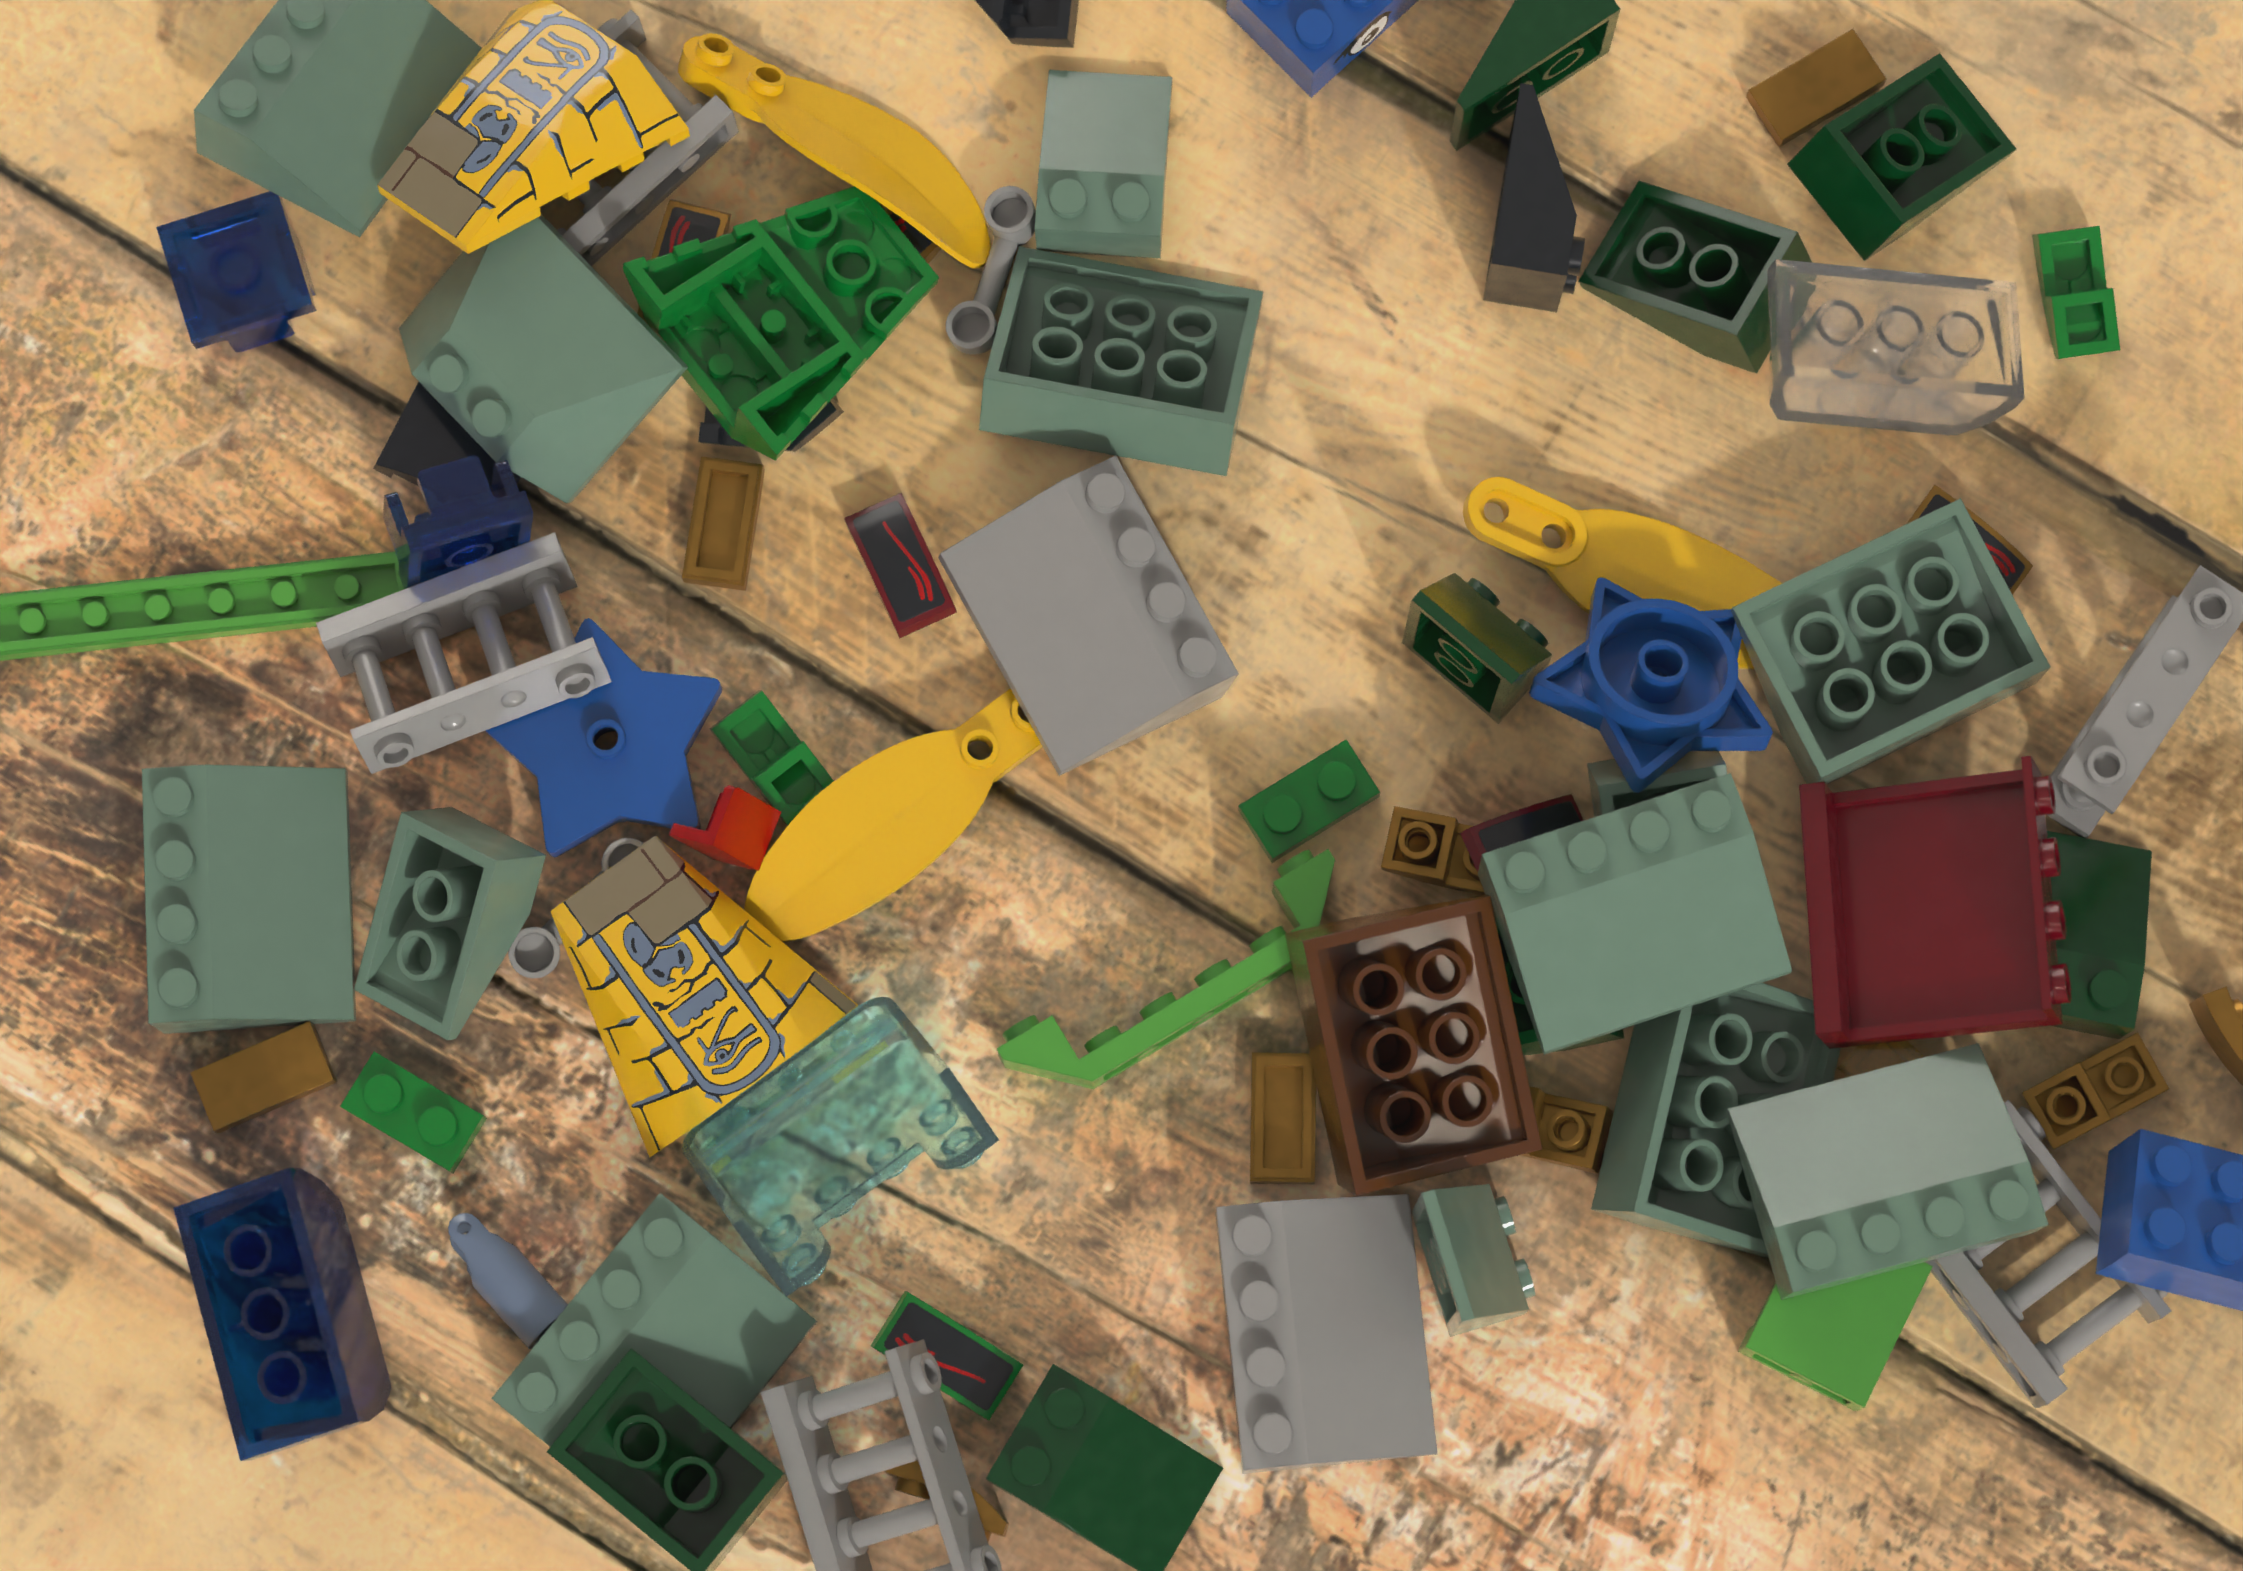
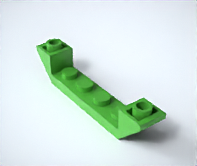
[997,849,1335,1089]

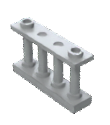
[541,10,739,266]
[316,532,612,774]
[2047,565,2243,838]
[1925,1100,2171,1409]
[761,1339,1002,1571]

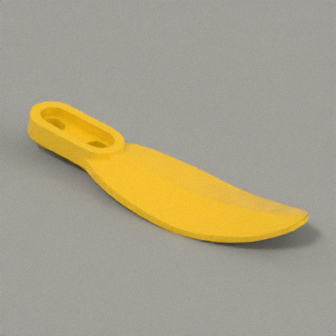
[678,33,991,269]
[1463,477,1782,670]
[744,689,1043,942]

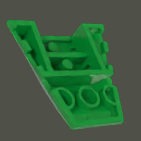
[623,186,939,461]

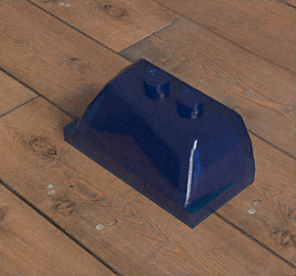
[173,1167,392,1461]

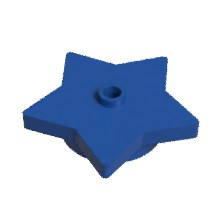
[1529,577,1773,793]
[485,618,722,858]

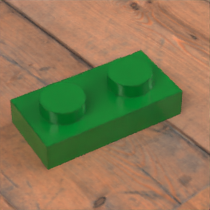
[1238,739,1380,863]
[340,1051,487,1174]

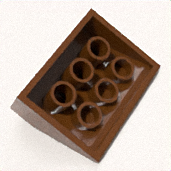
[1285,895,1542,1196]

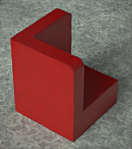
[669,785,781,871]

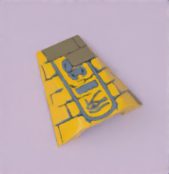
[377,0,690,254]
[550,836,858,1158]

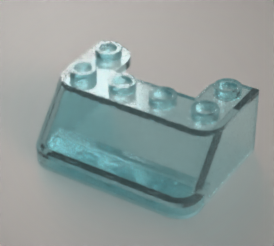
[682,997,999,1297]

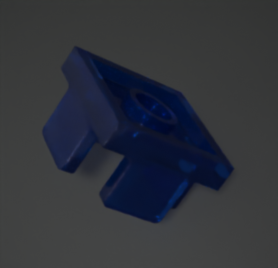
[156,191,317,353]
[383,456,533,589]

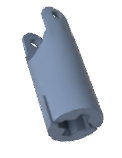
[448,1213,568,1349]

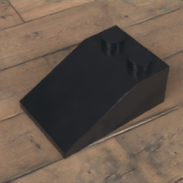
[1483,83,1585,312]

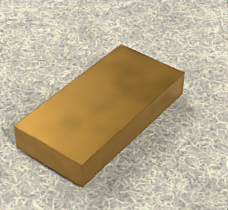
[1746,29,1886,147]
[682,456,765,591]
[190,1021,337,1134]
[1250,1052,1316,1185]

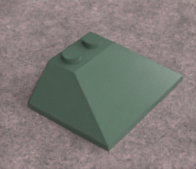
[399,215,688,503]

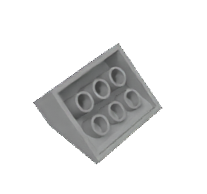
[938,456,1239,776]
[1215,1194,1438,1474]

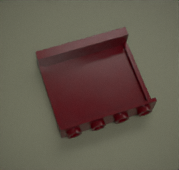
[1799,756,2072,1049]

